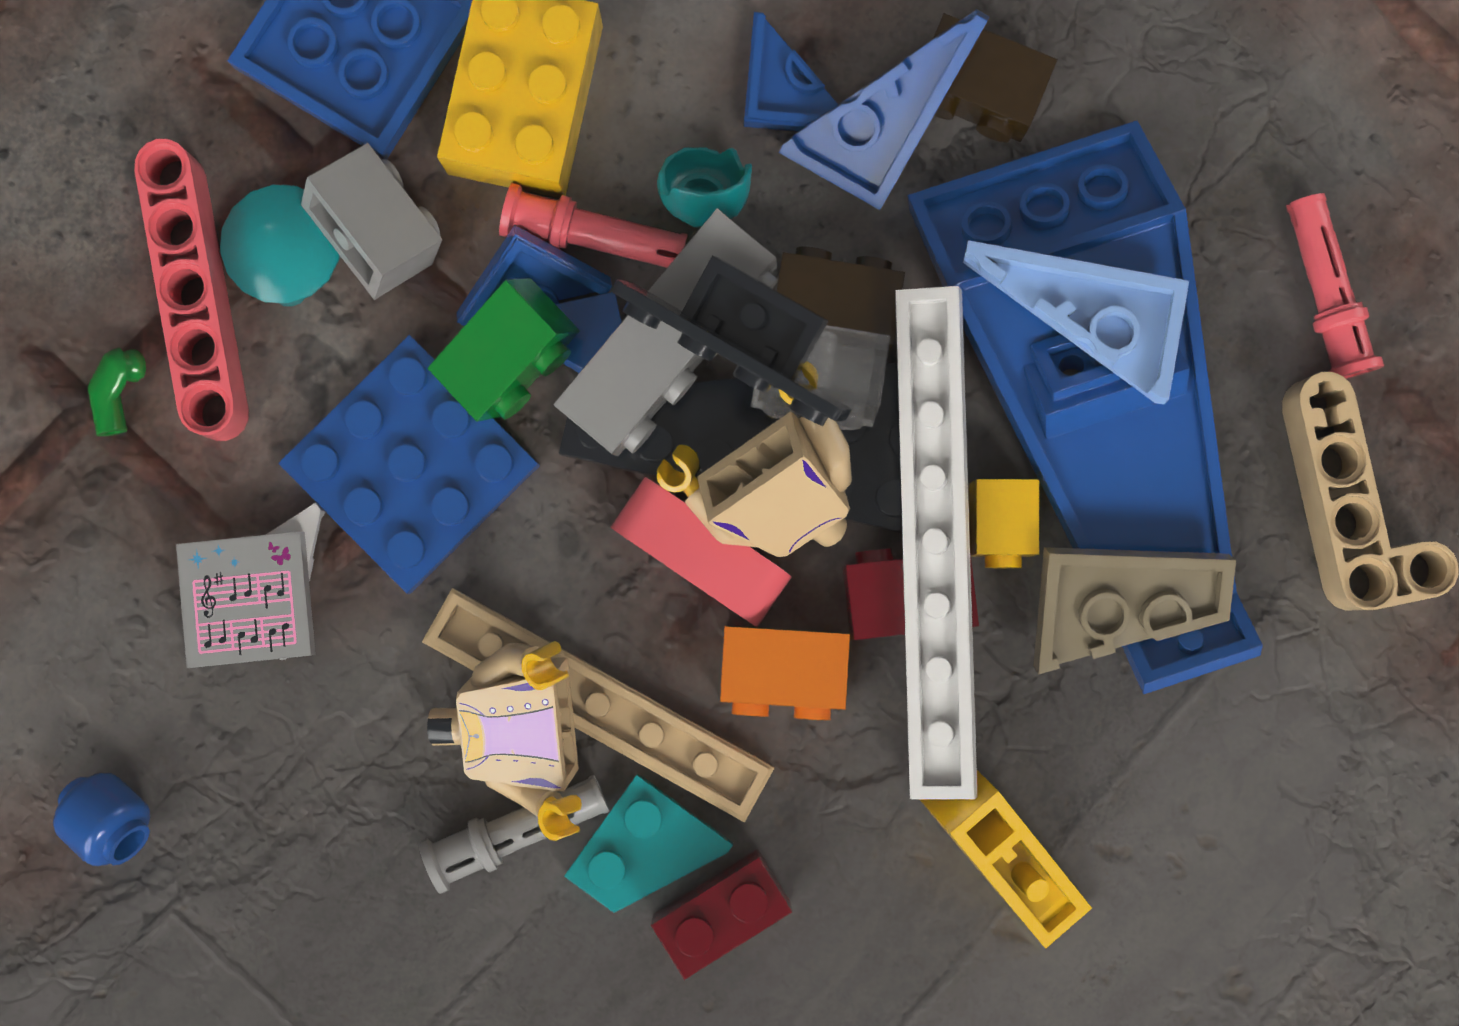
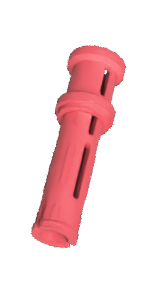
[499,183,688,268]
[1286,193,1384,379]

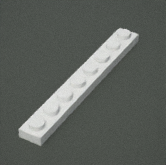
[896,286,978,799]

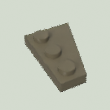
[1033,547,1236,675]

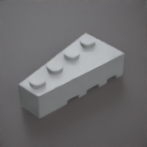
[553,209,778,456]

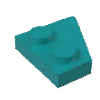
[564,773,733,913]

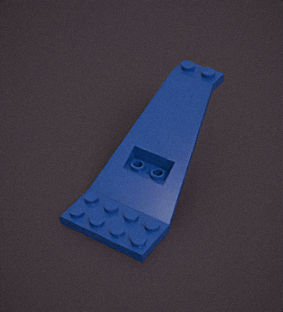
[908,120,1263,695]

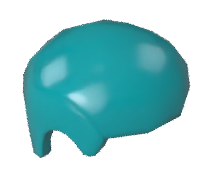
[657,147,752,227]

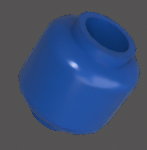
[53,773,150,866]

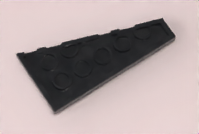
[559,363,902,533]

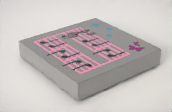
[176,531,316,668]

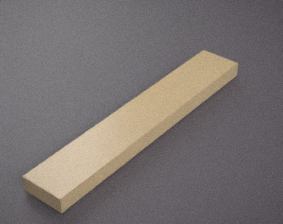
[422,588,774,822]

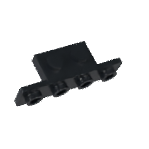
[611,255,852,426]

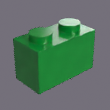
[427,278,580,422]

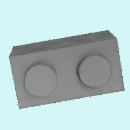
[301,143,442,300]

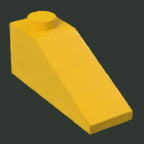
[919,770,1092,949]

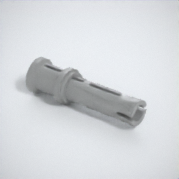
[419,775,610,894]

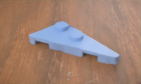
[963,240,1189,405]

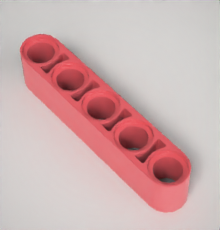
[134,139,249,441]

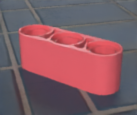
[610,477,792,628]

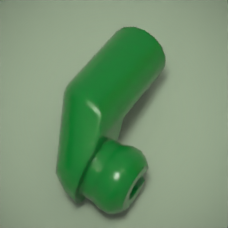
[88,347,146,436]

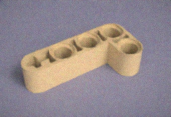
[1282,372,1459,611]

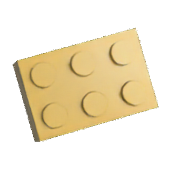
[437,0,603,198]

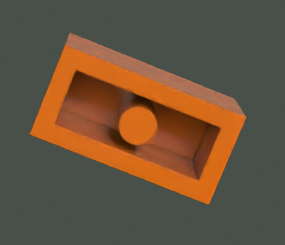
[720,626,850,720]

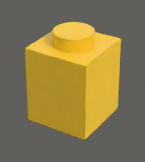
[969,479,1039,568]

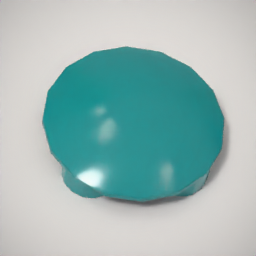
[220,184,340,307]

